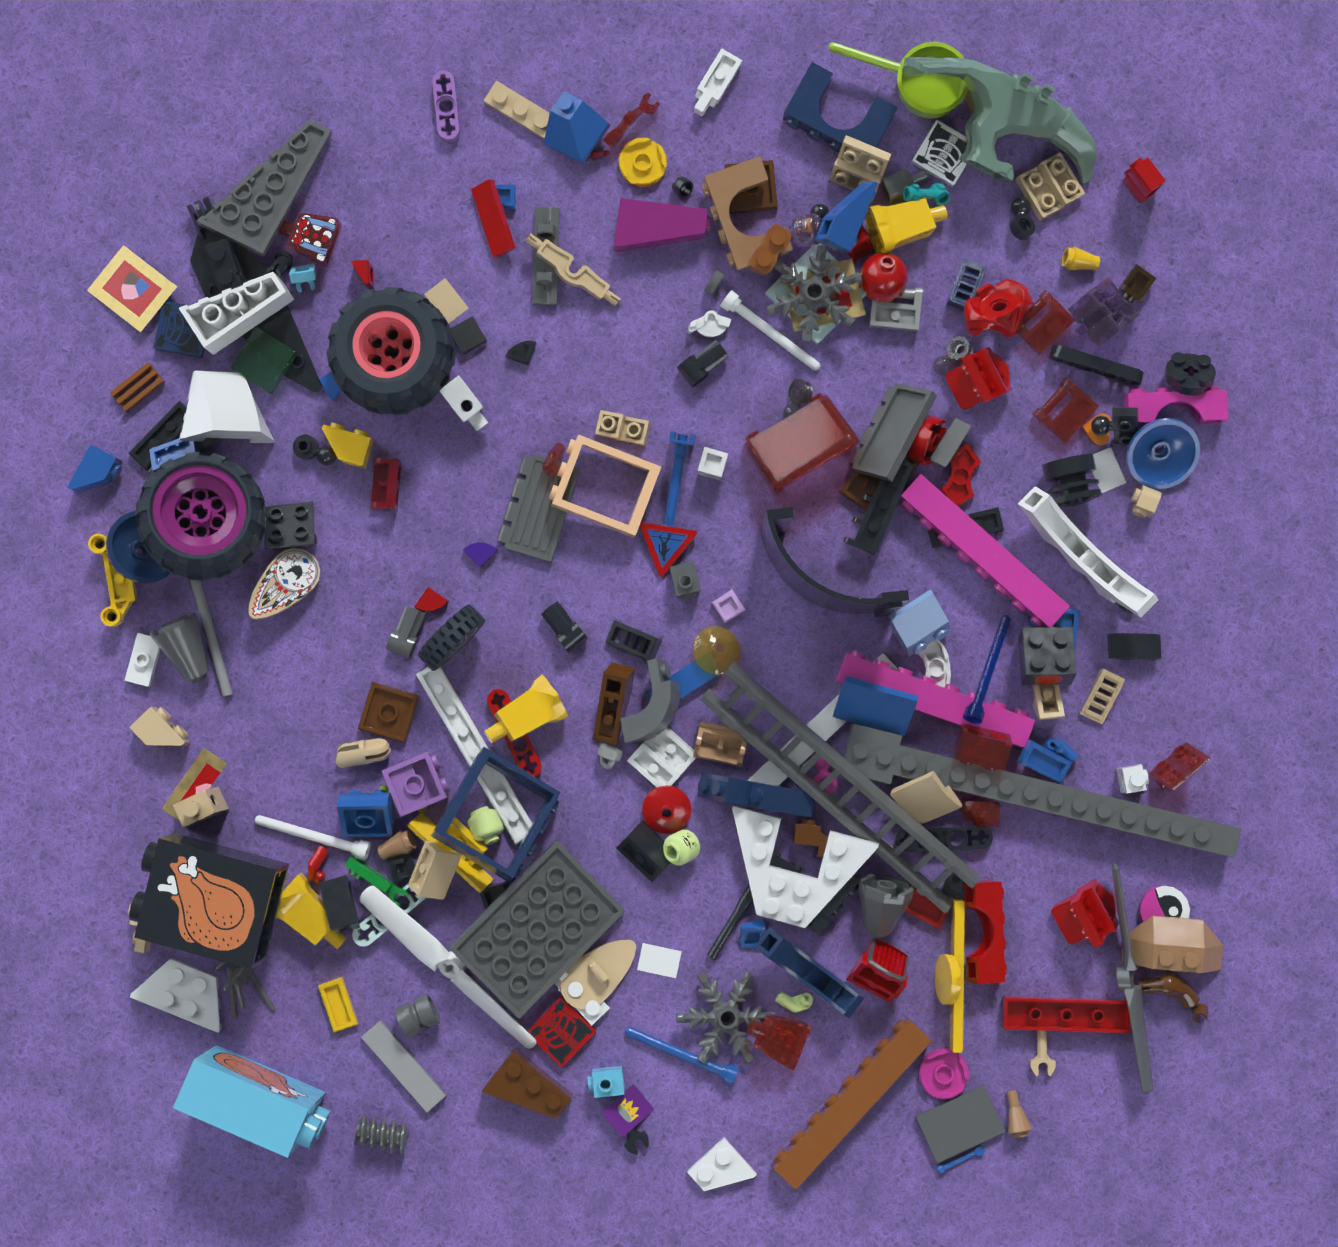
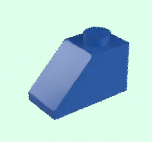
[67,444,122,493]

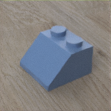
[888,589,951,656]

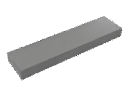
[361,1020,447,1112]

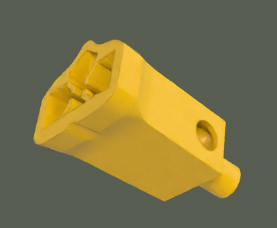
[865,198,948,253]
[484,674,569,743]
[276,872,347,949]

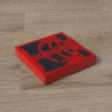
[527,996,597,1068]

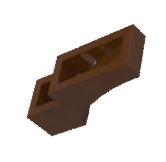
[793,819,868,862]

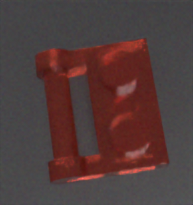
[1017,290,1076,355]
[1032,378,1099,443]

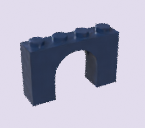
[783,62,898,153]

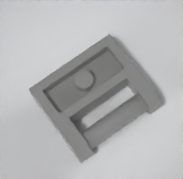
[869,287,923,332]

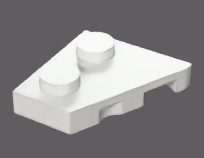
[687,1137,757,1191]

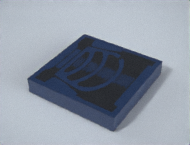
[153,301,205,359]

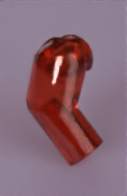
[542,443,565,477]

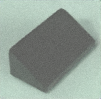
[930,418,971,468]

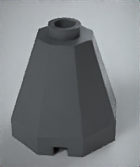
[859,874,914,938]

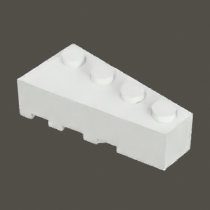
[179,272,294,355]

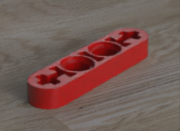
[487,689,542,777]

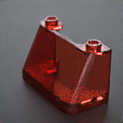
[743,393,860,496]

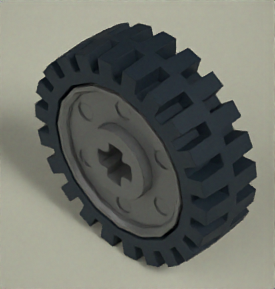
[417,604,486,671]

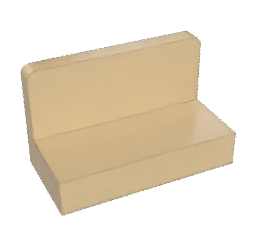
[408,840,461,900]

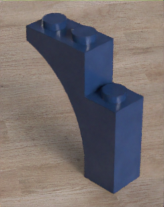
[698,772,815,817]
[755,927,864,1019]

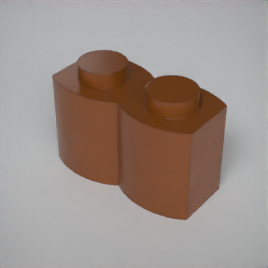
[747,223,792,278]

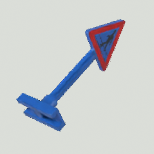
[639,431,698,577]

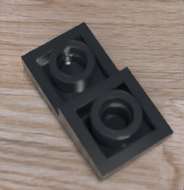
[1107,633,1162,660]

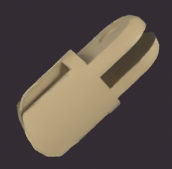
[336,738,391,768]

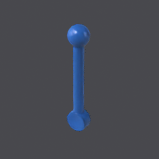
[936,1145,985,1174]

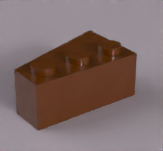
[481,1047,573,1119]

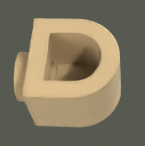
[1130,485,1162,518]

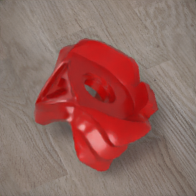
[964,279,1034,338]

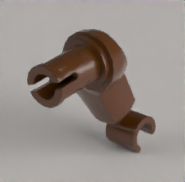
[1139,973,1208,1024]

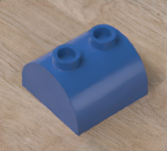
[337,790,394,838]

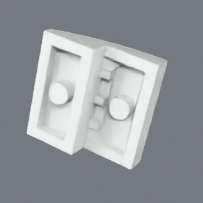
[627,726,696,787]

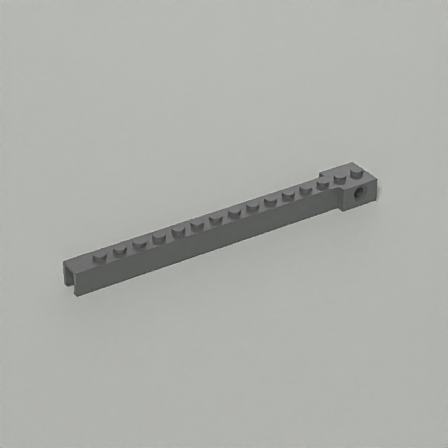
[844,724,1241,858]

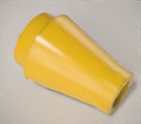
[1062,246,1100,271]

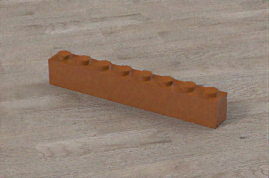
[772,1017,932,1190]

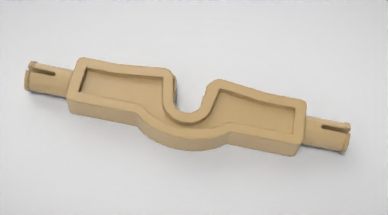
[525,233,621,307]

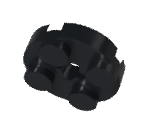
[1164,352,1216,395]

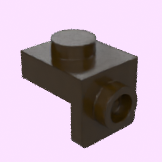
[1118,264,1156,304]

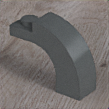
[620,658,680,744]

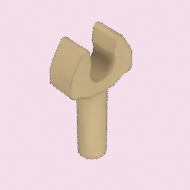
[1029,1030,1056,1076]

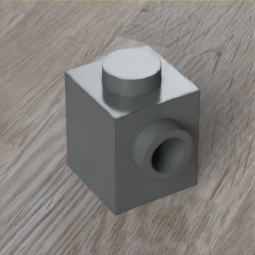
[670,562,701,601]

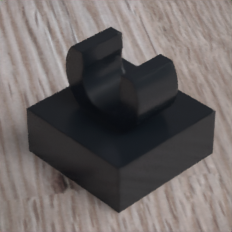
[387,853,416,883]

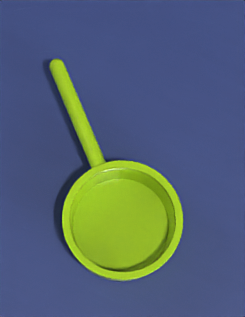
[828,42,969,119]

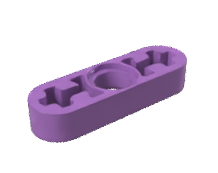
[432,70,460,143]

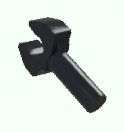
[624,1128,649,1155]

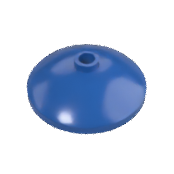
[1126,418,1200,489]

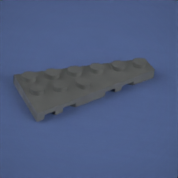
[197,120,332,257]

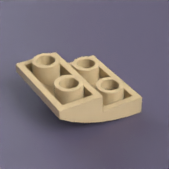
[829,135,891,192]
[1015,152,1085,221]
[890,771,962,825]

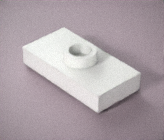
[124,633,161,687]

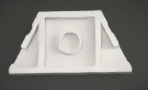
[130,958,222,1033]

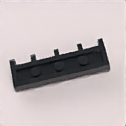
[843,460,914,555]

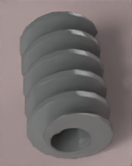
[354,1114,409,1155]

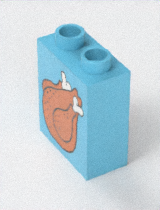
[173,1045,331,1158]

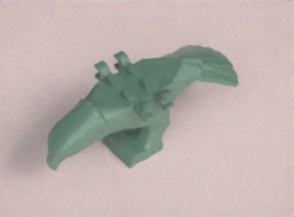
[902,57,1097,184]

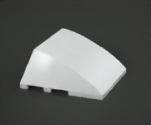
[179,371,275,443]

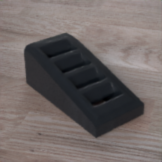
[605,620,662,661]

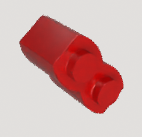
[1122,157,1166,204]

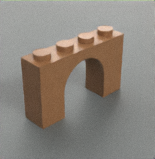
[701,156,793,272]

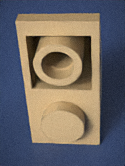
[129,707,190,746]

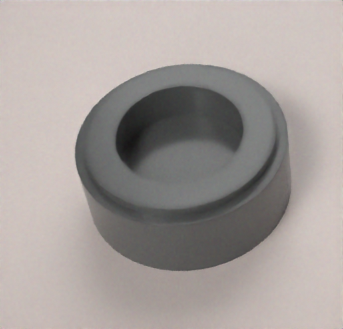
[704,269,724,295]

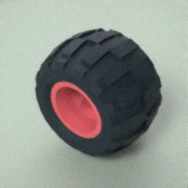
[327,287,456,416]

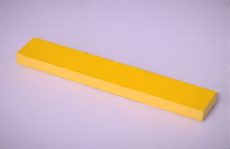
[950,899,965,1053]

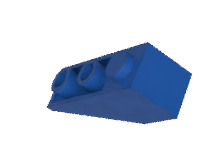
[815,181,878,252]

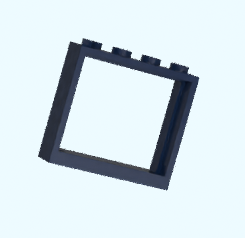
[430,747,561,882]

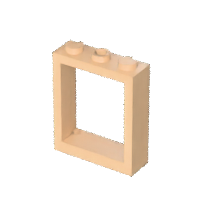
[548,435,661,538]

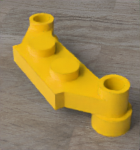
[88,534,138,627]

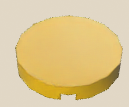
[619,138,667,187]
[935,954,961,1005]

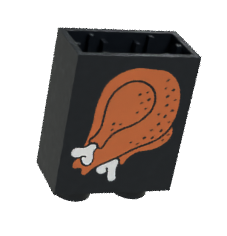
[129,833,289,969]

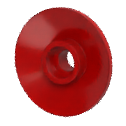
[642,785,692,834]

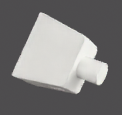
[439,375,488,431]

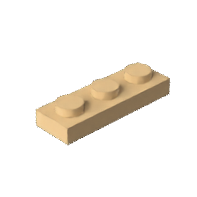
[484,81,550,140]

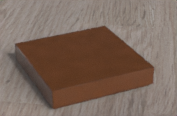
[725,160,778,214]
[357,682,420,743]

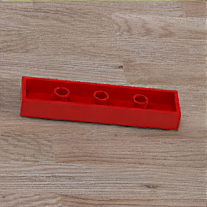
[1002,996,1130,1033]

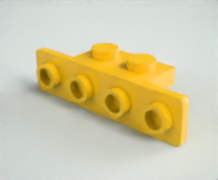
[408,813,493,893]

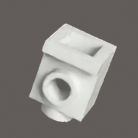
[1116,764,1149,793]

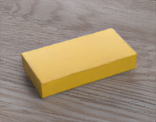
[318,976,359,1033]

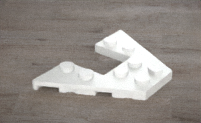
[732,805,879,928]

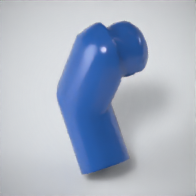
[1044,738,1079,764]

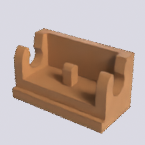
[693,721,747,767]

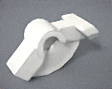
[687,310,731,337]

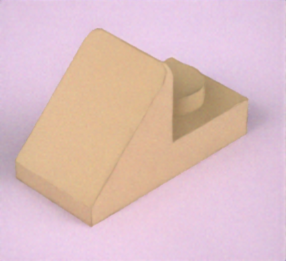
[1032,685,1065,720]

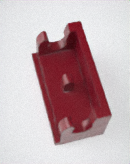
[370,458,402,511]

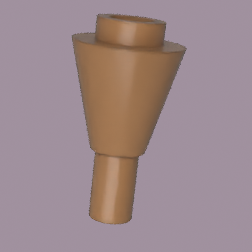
[1007,1090,1033,1138]

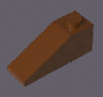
[593,662,635,746]

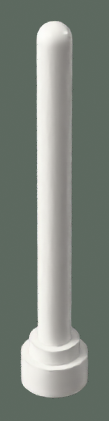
[720,290,820,371]
[255,815,371,861]

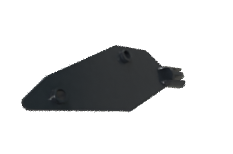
[186,197,322,392]

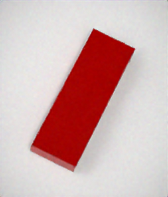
[471,179,516,258]

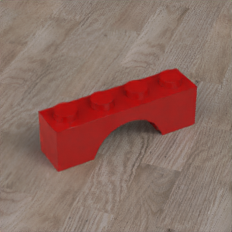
[963,880,1007,984]

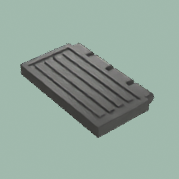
[848,383,937,482]
[497,454,580,563]

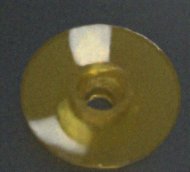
[692,626,741,675]

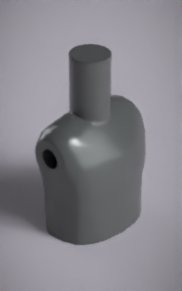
[880,169,928,203]

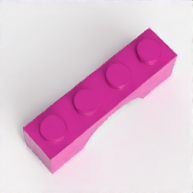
[1123,386,1228,426]

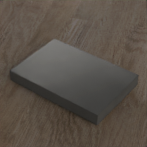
[915,1085,1005,1163]

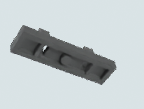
[532,207,560,306]

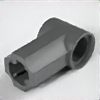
[386,605,426,658]

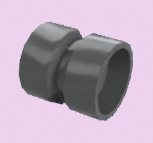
[395,994,441,1038]

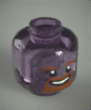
[788,213,823,247]

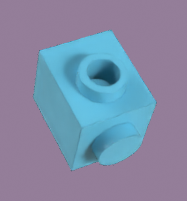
[588,1066,625,1098]

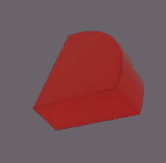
[414,587,449,611]

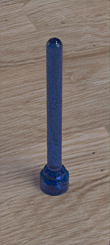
[963,615,1011,724]

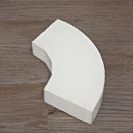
[918,640,951,687]

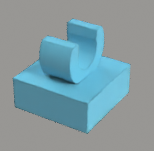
[289,263,317,292]

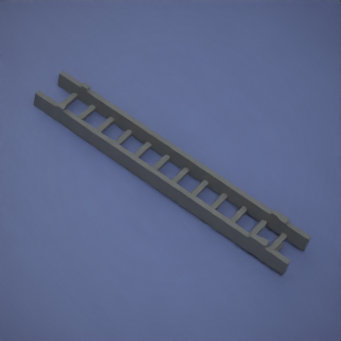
[700,662,979,913]

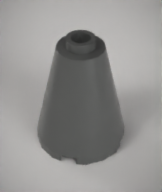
[149,612,209,684]

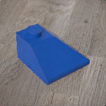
[544,91,610,164]

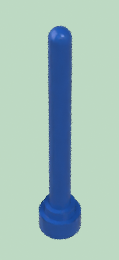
[625,1027,739,1086]

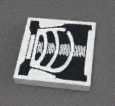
[911,120,967,188]

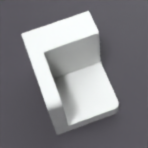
[698,447,728,481]

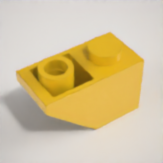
[322,423,374,469]

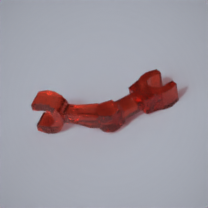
[603,93,660,147]

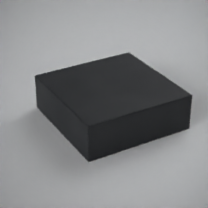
[450,316,487,355]

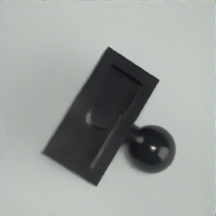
[1091,408,1140,445]

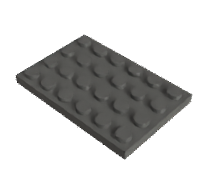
[448,840,625,1019]

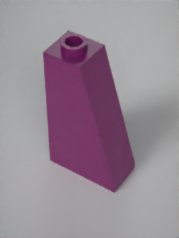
[614,198,712,252]

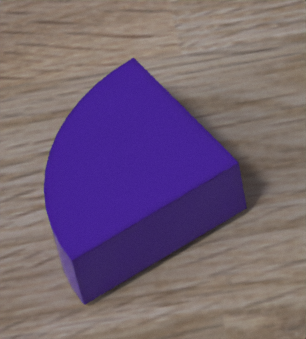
[463,542,498,567]

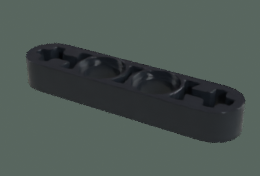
[1049,345,1144,386]
[895,826,993,852]

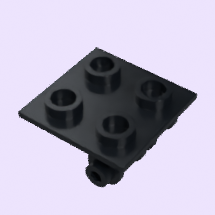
[265,501,317,551]

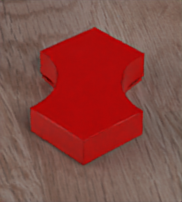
[940,442,981,507]

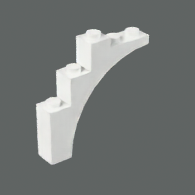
[1018,487,1158,617]

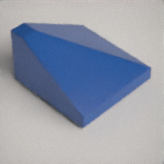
[739,919,766,948]

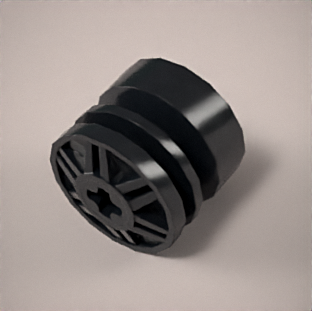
[1042,454,1102,507]

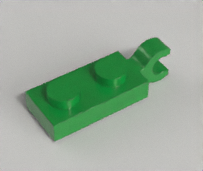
[345,857,409,907]

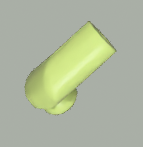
[775,991,813,1013]

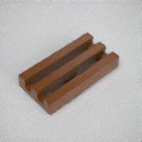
[110,362,165,412]

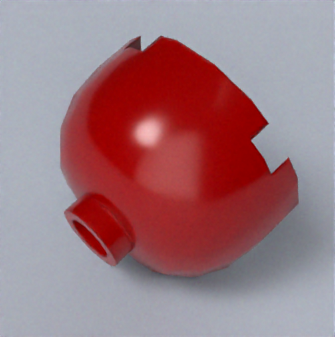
[858,252,908,303]
[907,415,947,466]

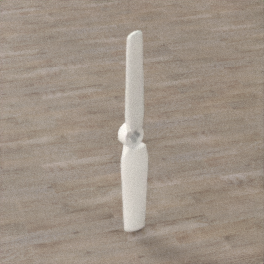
[360,886,537,1049]

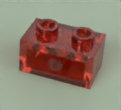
[954,723,1012,771]

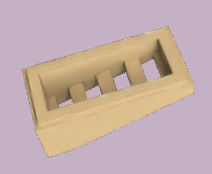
[1079,669,1125,724]

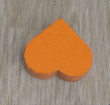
[1081,413,1112,446]

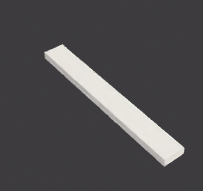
[748,653,898,786]
[416,667,532,845]

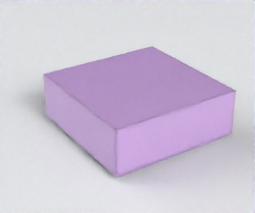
[712,590,745,623]

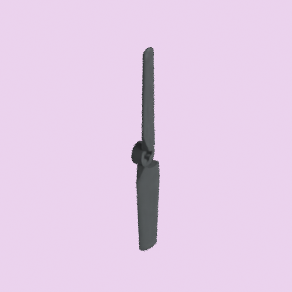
[1111,863,1153,1094]

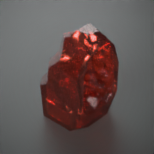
[958,801,1000,827]

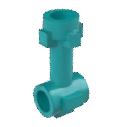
[903,183,950,205]

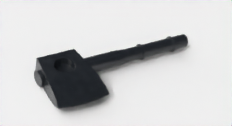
[707,850,802,960]

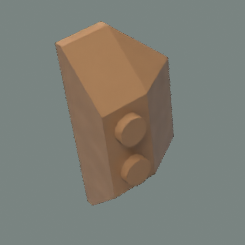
[1121,915,1223,973]

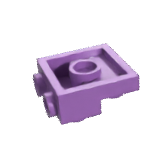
[382,752,450,817]

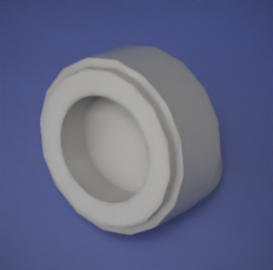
[597,743,623,769]

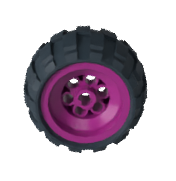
[135,452,267,581]

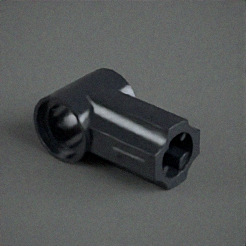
[677,340,728,387]
[541,601,588,653]

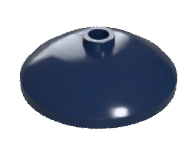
[106,511,171,583]

